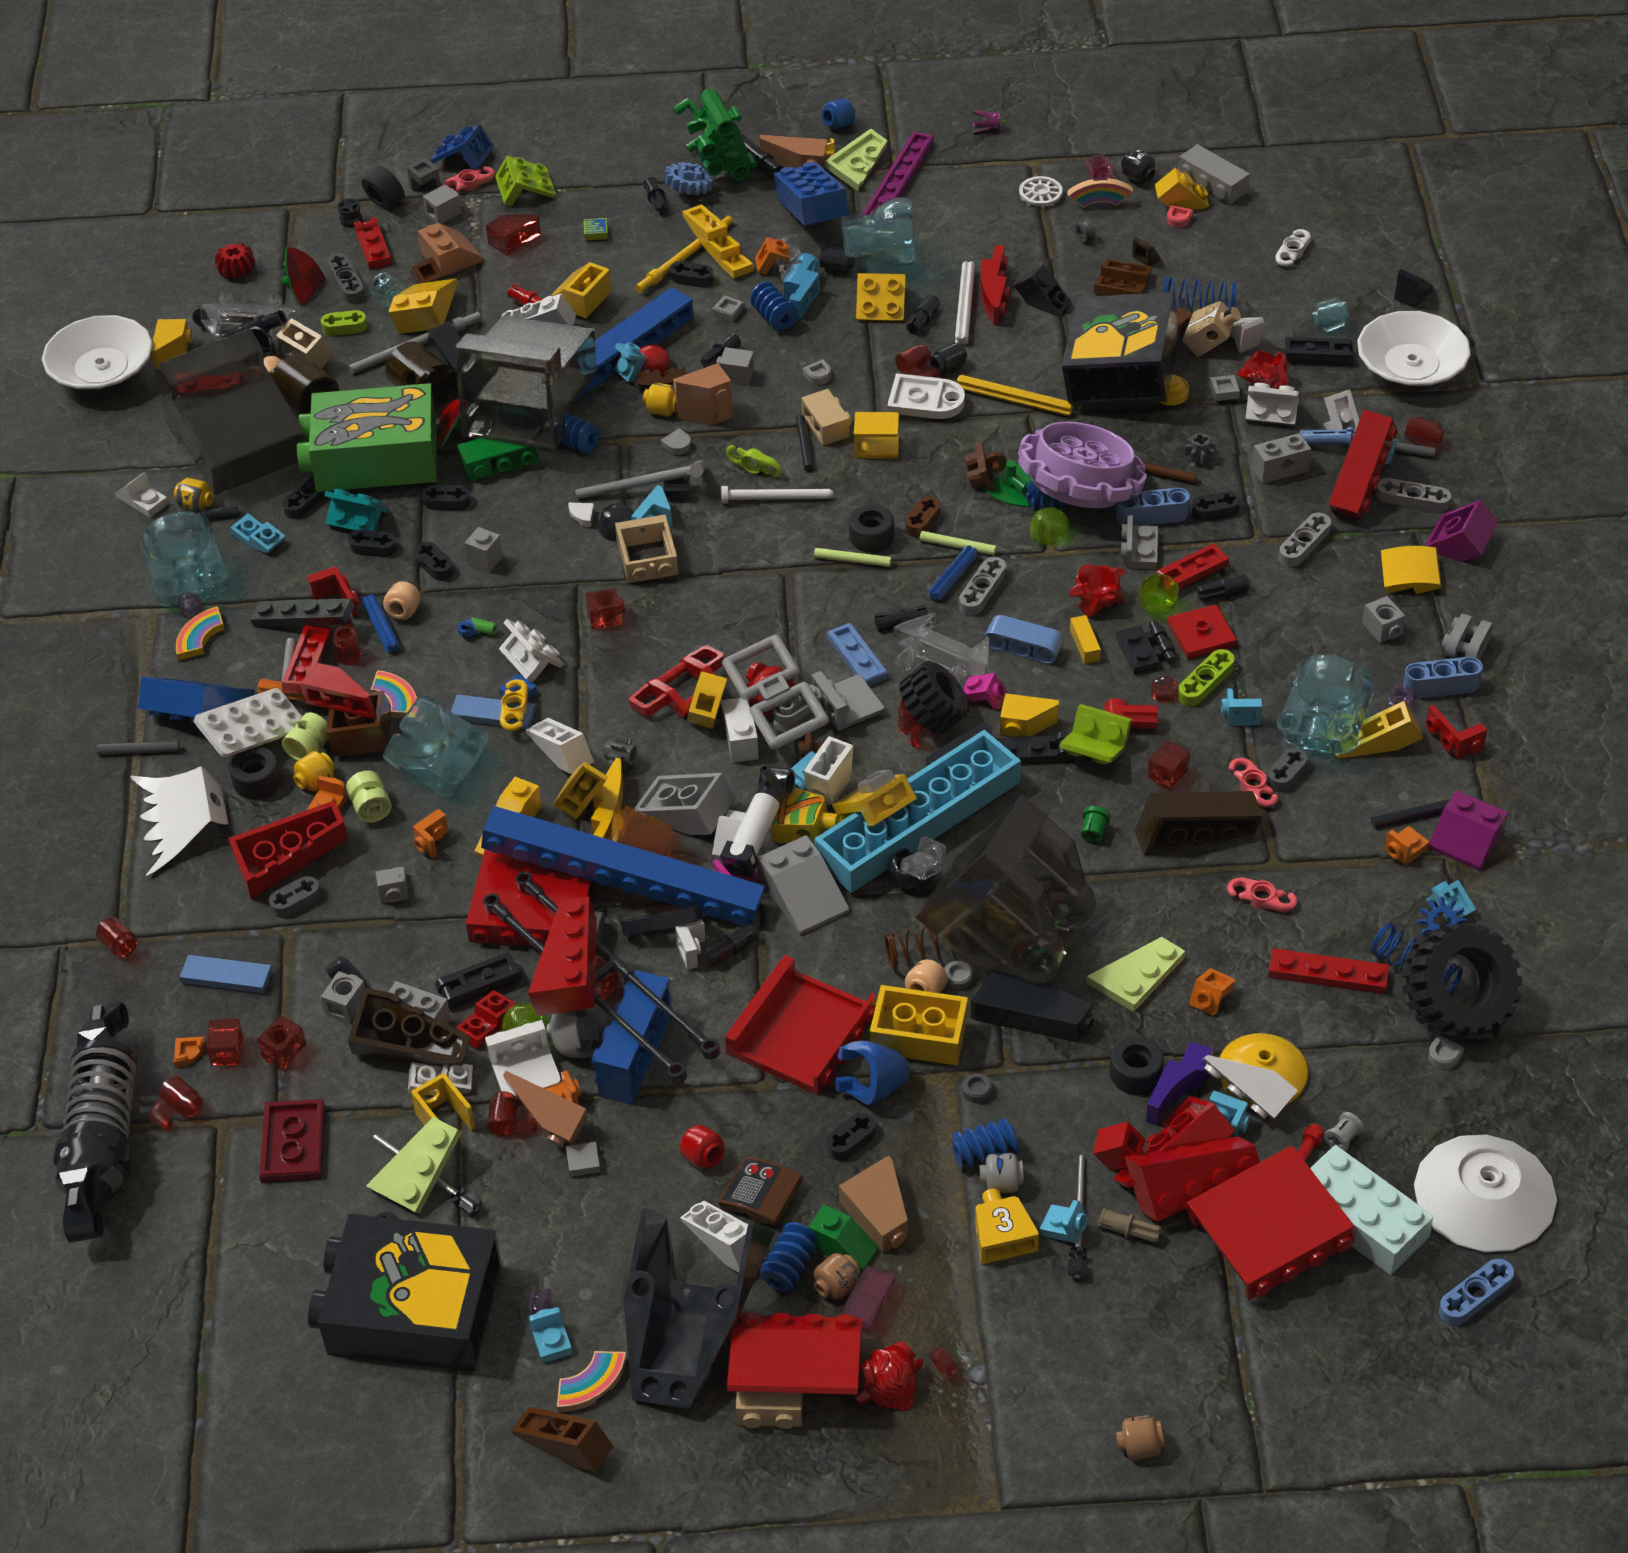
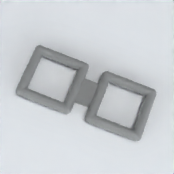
[722,634,829,749]

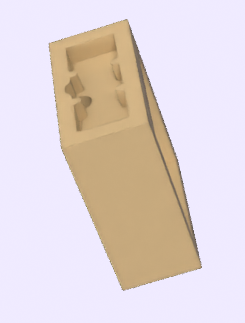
[615,515,678,583]

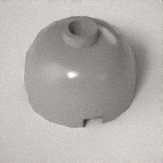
[546,1009,599,1058]

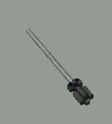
[373,1134,482,1216]
[1068,1155,1087,1281]

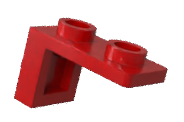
[307,566,359,617]
[1425,705,1487,760]

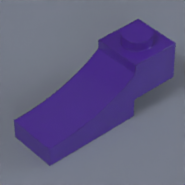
[1146,1041,1213,1126]

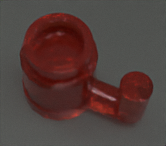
[895,344,938,378]
[333,617,362,665]
[898,700,924,747]
[148,1076,203,1130]
[487,1091,538,1136]

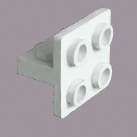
[1245,383,1299,426]
[499,619,564,682]

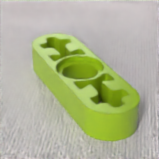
[1178,649,1235,706]

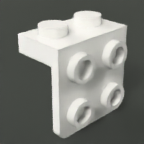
[485,1020,561,1102]

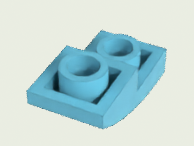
[230,513,286,553]

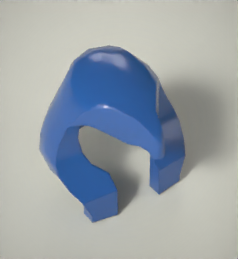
[836,1041,910,1105]

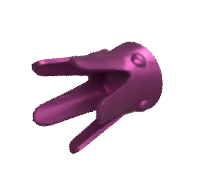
[972,110,1006,134]

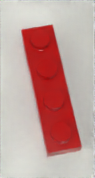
[282,625,331,694]
[1268,948,1389,994]

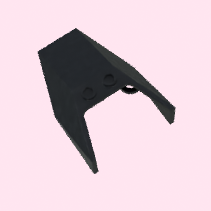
[623,1208,775,1410]

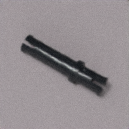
[742,135,784,178]
[219,310,287,346]

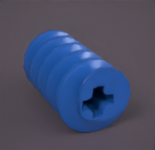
[750,281,799,331]
[545,408,601,454]
[952,1118,1020,1170]
[760,1222,817,1294]

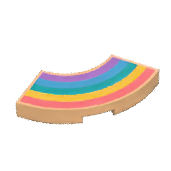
[1067,178,1133,208]
[371,670,419,720]
[557,1351,627,1412]

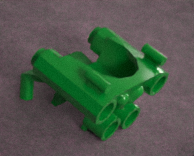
[672,89,757,181]

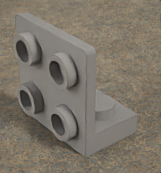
[811,671,884,731]

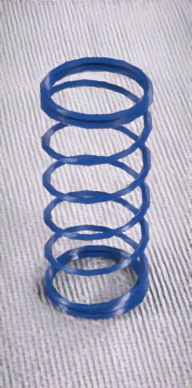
[1163,277,1237,310]
[1371,923,1463,995]

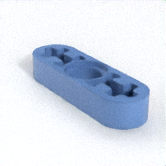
[1439,1259,1514,1326]

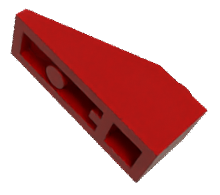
[300,663,376,719]

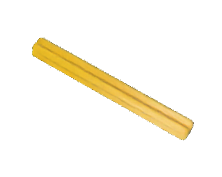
[957,375,1074,416]

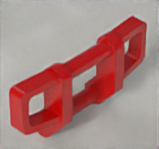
[629,645,725,718]

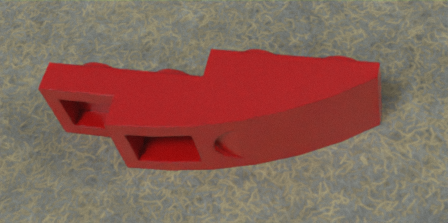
[981,245,1010,326]

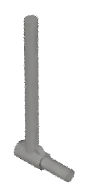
[575,460,706,499]

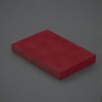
[259,1099,325,1183]

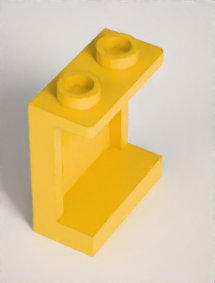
[832,774,917,826]

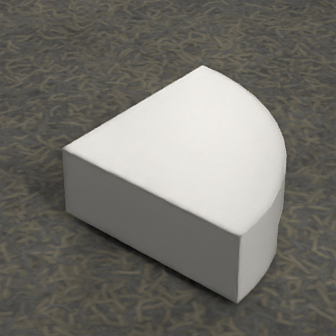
[568,502,594,527]

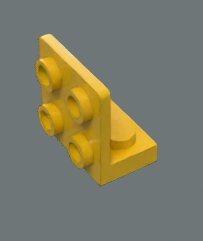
[856,273,906,322]

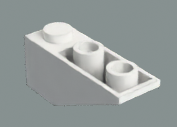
[497,294,576,336]
[1202,1055,1298,1119]
[680,1201,766,1273]

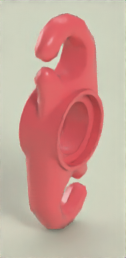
[442,167,495,191]
[1229,758,1278,808]
[1227,877,1298,913]

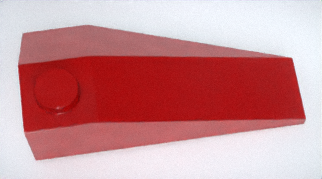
[1114,1096,1235,1188]

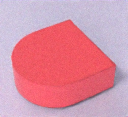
[1167,205,1193,228]

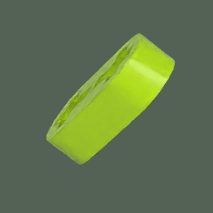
[321,310,367,336]

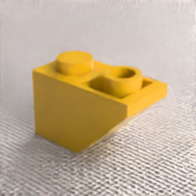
[1155,167,1209,210]
[687,671,727,729]

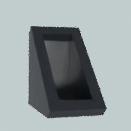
[1394,269,1434,308]

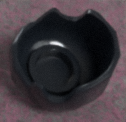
[598,503,634,540]

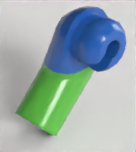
[457,617,498,638]

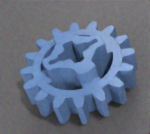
[664,162,714,195]

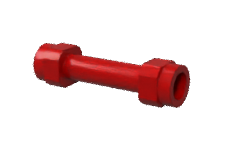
[1298,1124,1325,1162]

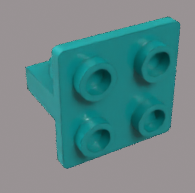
[325,488,389,531]

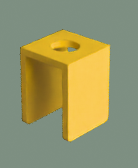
[854,412,899,458]
[411,1073,475,1131]

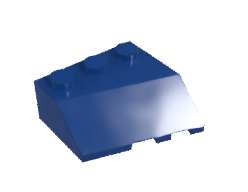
[138,676,255,722]

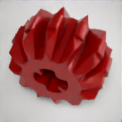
[215,242,255,280]

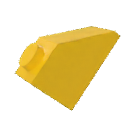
[151,319,193,369]
[1000,693,1059,737]

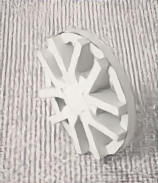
[1019,176,1063,208]

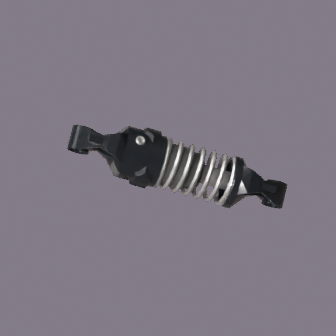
[53,1002,138,1243]

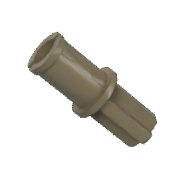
[1098,1208,1161,1242]

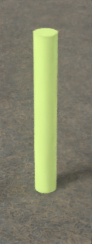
[920,531,997,556]
[814,548,892,567]

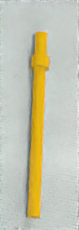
[635,216,733,293]

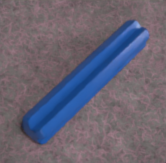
[929,545,977,601]
[362,594,399,653]

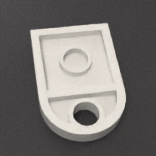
[887,373,965,419]

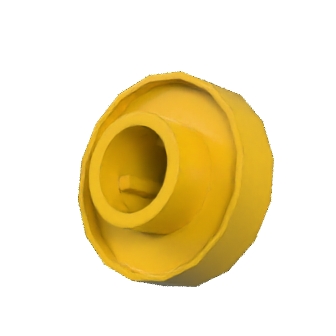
[1159,375,1189,406]

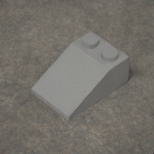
[632,773,736,835]
[757,835,850,935]

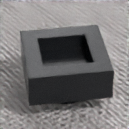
[664,476,690,498]

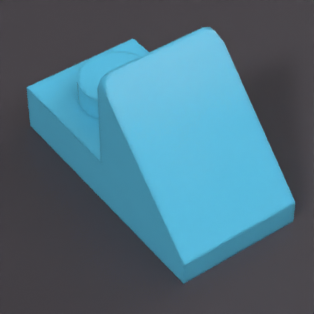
[631,485,672,530]

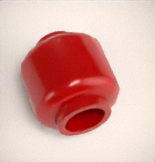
[680,1125,725,1169]

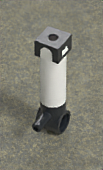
[720,765,795,878]

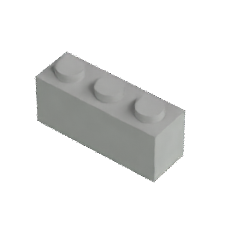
[1178,144,1250,204]

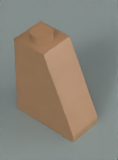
[839,1155,908,1253]

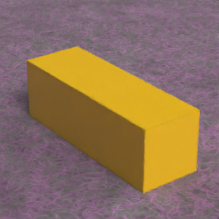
[1070,615,1101,664]

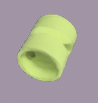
[282,712,328,761]
[346,771,392,823]

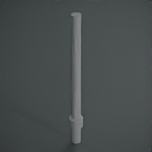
[349,312,482,374]

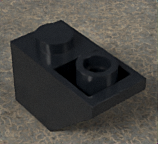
[1014,264,1072,316]

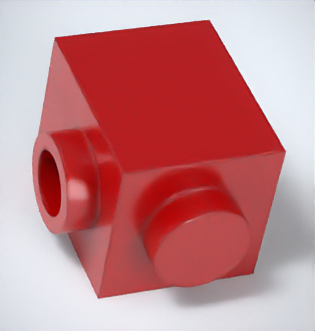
[1093,1122,1145,1171]

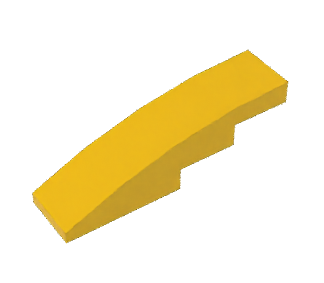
[682,205,753,279]
[591,758,623,841]

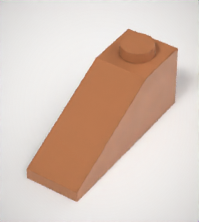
[759,135,828,170]
[503,1071,588,1147]

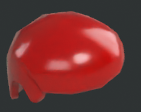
[640,345,670,377]

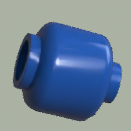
[822,98,855,130]

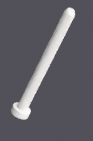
[721,486,833,504]

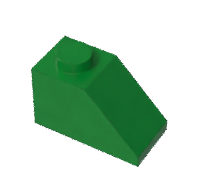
[808,1204,878,1273]

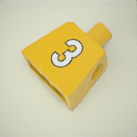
[975,1188,1039,1265]

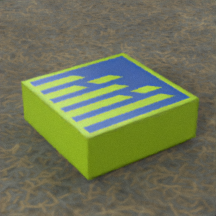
[584,218,608,240]

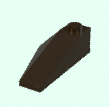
[348,988,471,1066]

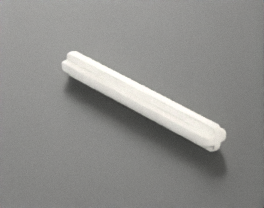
[955,261,975,345]

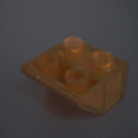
[609,805,679,857]

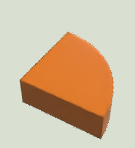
[174,1036,207,1068]

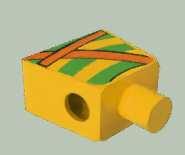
[770,787,840,843]

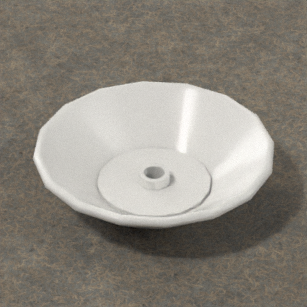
[1357,311,1471,386]
[42,315,153,389]
[1414,1135,1557,1253]

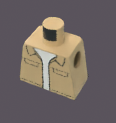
[1183,301,1241,358]

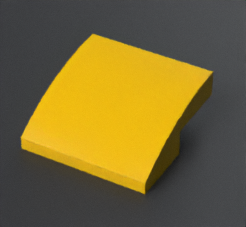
[1381,546,1441,594]

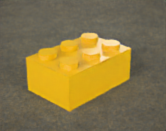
[870,985,968,1065]

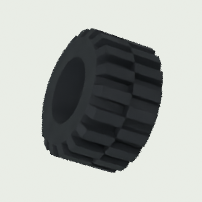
[899,660,970,735]

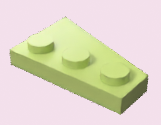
[824,129,887,191]
[1087,937,1185,1012]
[366,1117,462,1214]

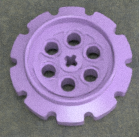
[1018,422,1147,508]

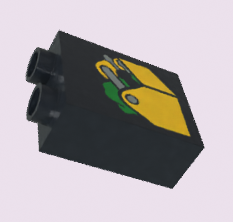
[1062,292,1180,406]
[308,1214,502,1372]

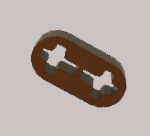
[905,497,940,537]

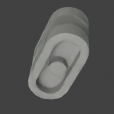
[1441,613,1494,660]
[773,684,821,736]

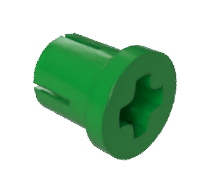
[1080,806,1111,843]

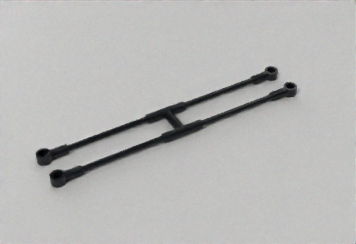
[483,871,721,1084]

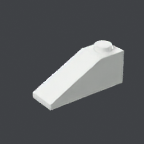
[720,698,759,763]
[525,718,594,774]

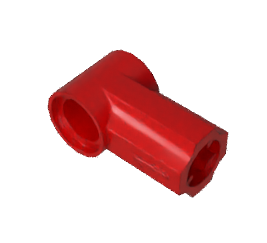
[1104,698,1158,729]

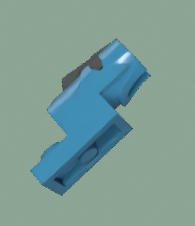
[781,253,820,320]

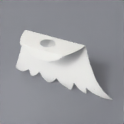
[130,766,228,876]

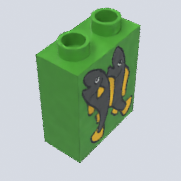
[297,383,437,492]

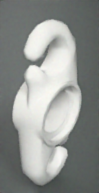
[1275,229,1311,267]

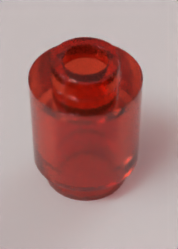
[1405,416,1445,447]
[96,917,137,957]

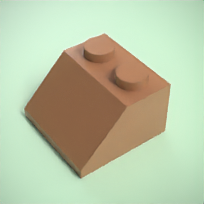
[418,223,483,277]
[673,363,733,426]

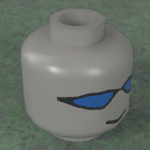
[980,1153,1024,1194]

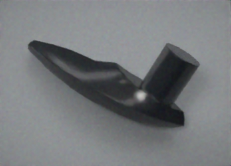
[324,956,369,988]

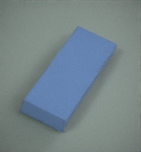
[827,623,888,686]
[450,695,535,729]
[180,955,272,994]

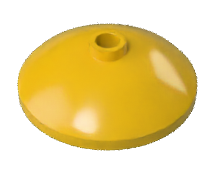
[1219,1033,1308,1107]

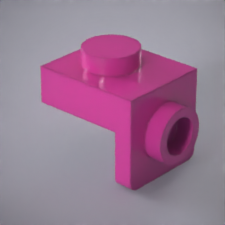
[963,673,1007,710]

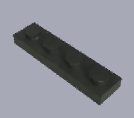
[250,598,354,627]

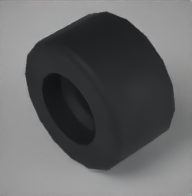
[361,165,405,211]
[848,504,895,552]
[228,747,281,799]
[1109,1036,1164,1095]

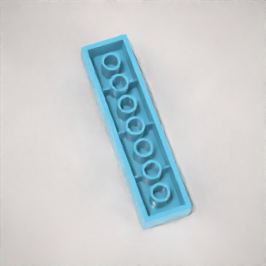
[814,730,1021,893]

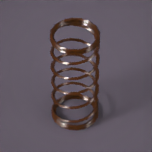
[885,918,977,970]

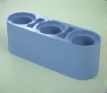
[1115,488,1190,526]
[983,615,1065,664]
[1402,657,1483,699]

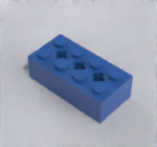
[774,162,849,226]
[592,970,672,1105]

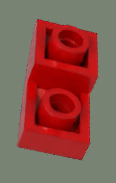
[455,990,516,1049]

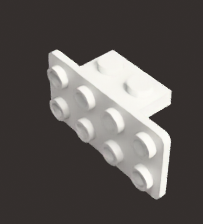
[194,688,302,757]

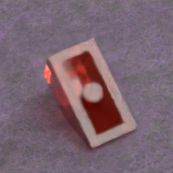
[486,214,541,256]

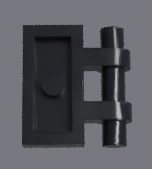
[1116,620,1177,675]

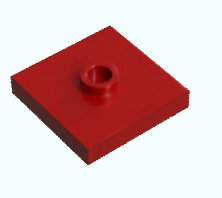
[1167,605,1237,659]

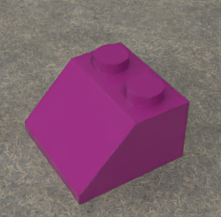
[1425,500,1499,562]
[1429,790,1508,871]

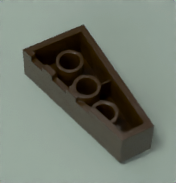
[1135,791,1263,856]

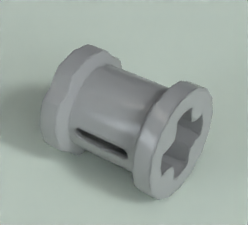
[1324,1112,1364,1151]

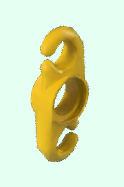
[500,679,528,731]

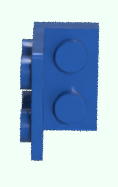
[430,124,495,170]

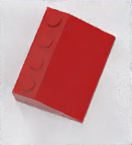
[727,1312,862,1394]

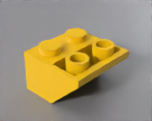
[551,262,612,318]

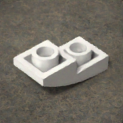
[408,1062,473,1095]

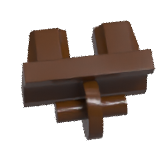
[964,442,1007,491]

